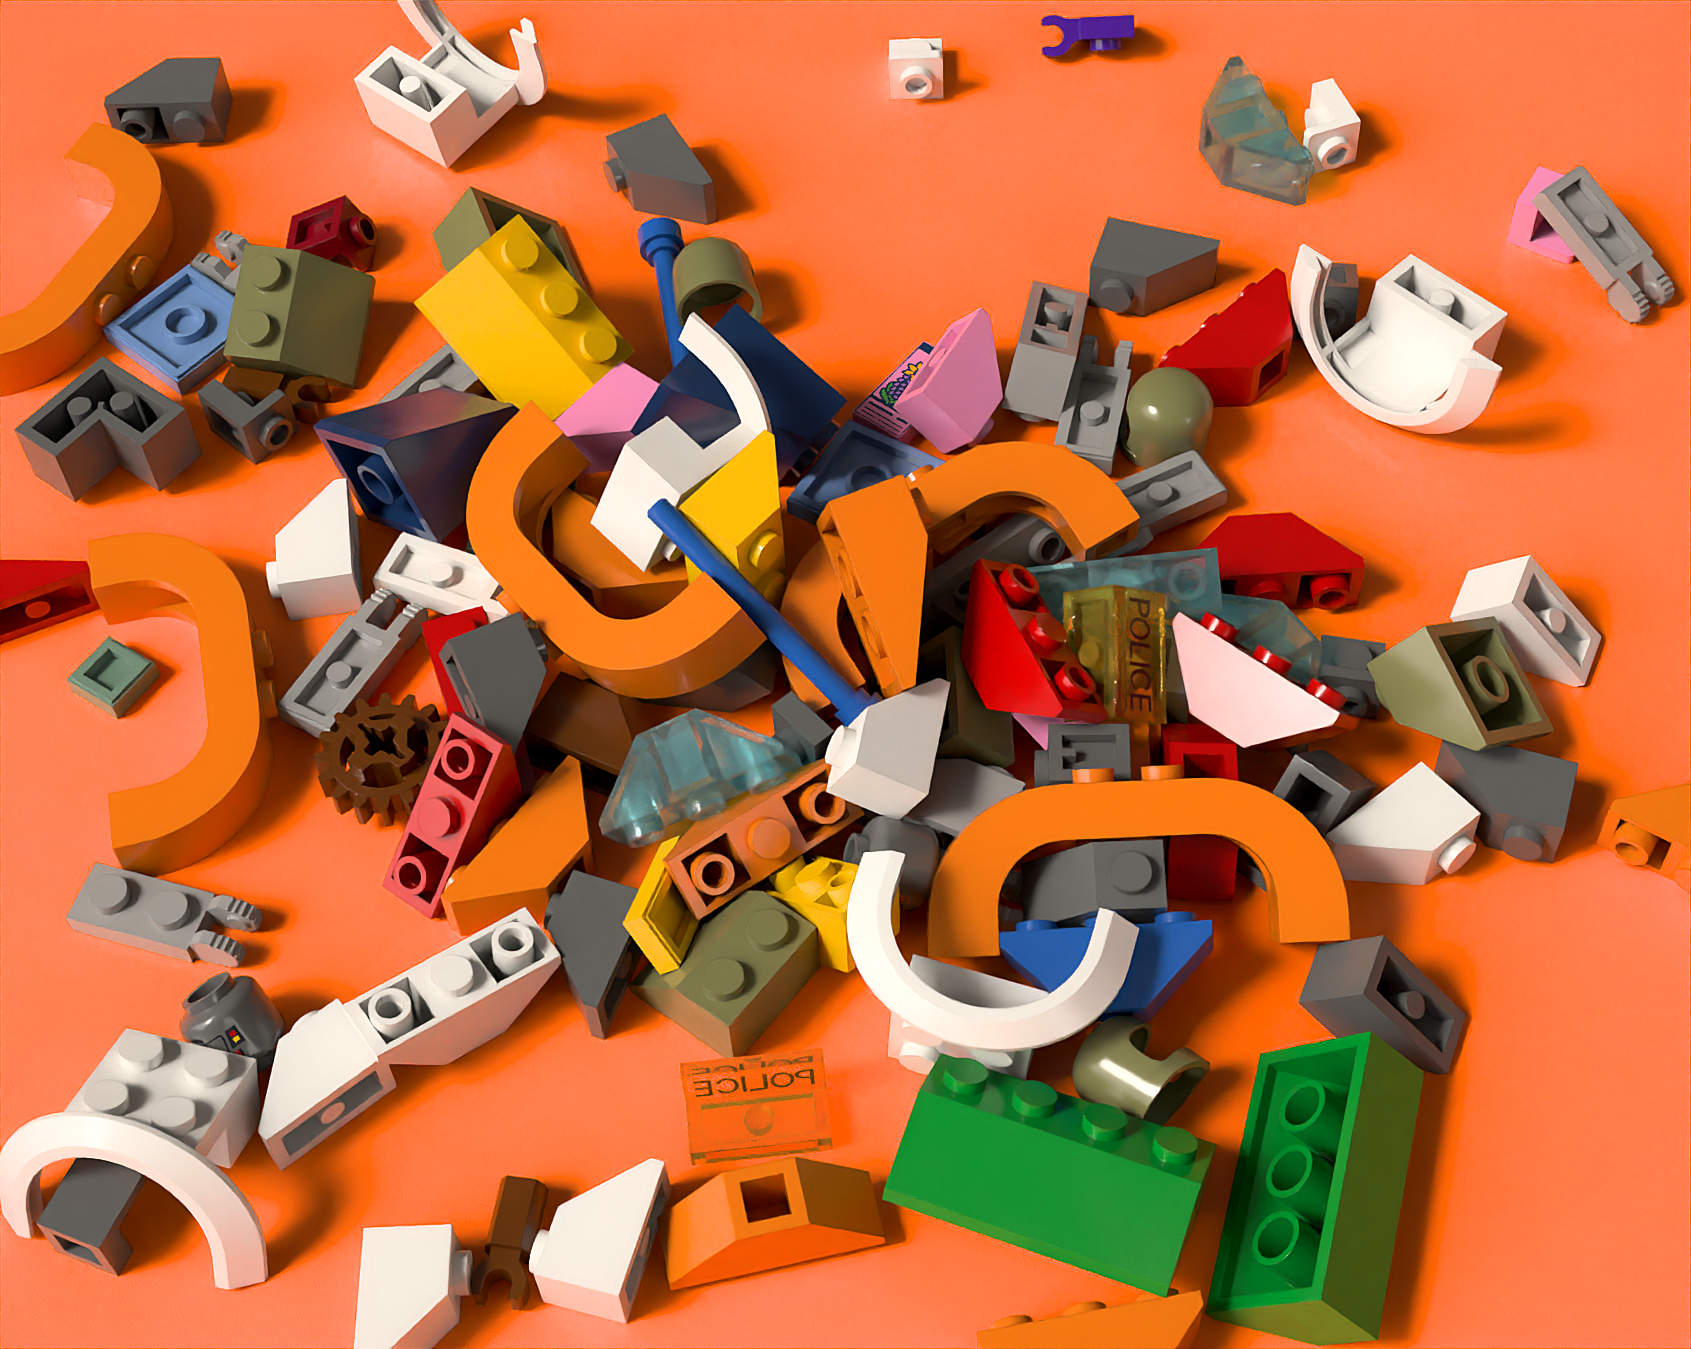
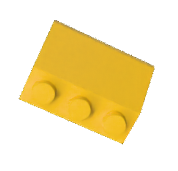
[414,214,635,421]
[678,429,788,613]

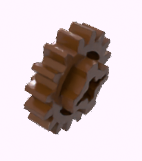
[314,692,449,826]

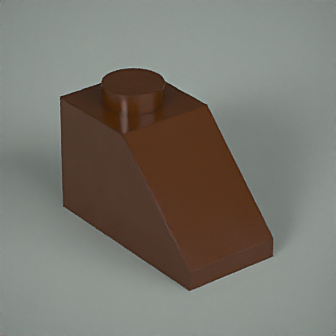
[523,671,648,811]

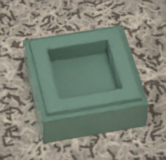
[66,636,161,719]

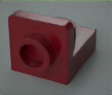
[286,195,378,272]

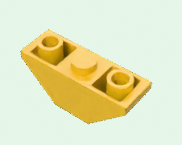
[750,853,900,973]

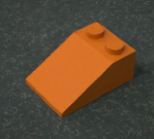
[815,474,931,699]

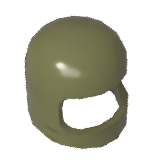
[672,237,763,327]
[1118,366,1214,469]
[1072,1015,1210,1126]

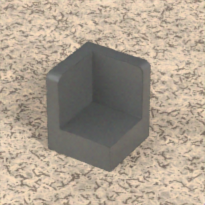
[36,1157,145,1277]

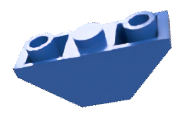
[999,911,1213,1025]

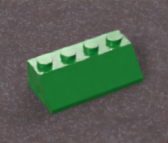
[1205,1031,1424,1346]
[882,1053,1217,1298]

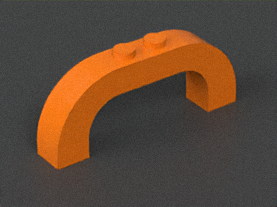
[0,122,175,397]
[466,400,767,699]
[780,441,1140,724]
[88,533,280,877]
[927,765,1350,959]

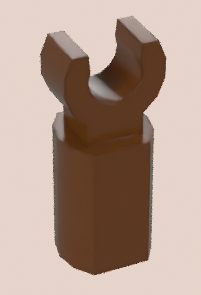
[222,366,331,424]
[470,1175,549,1311]

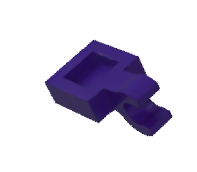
[1041,15,1134,57]

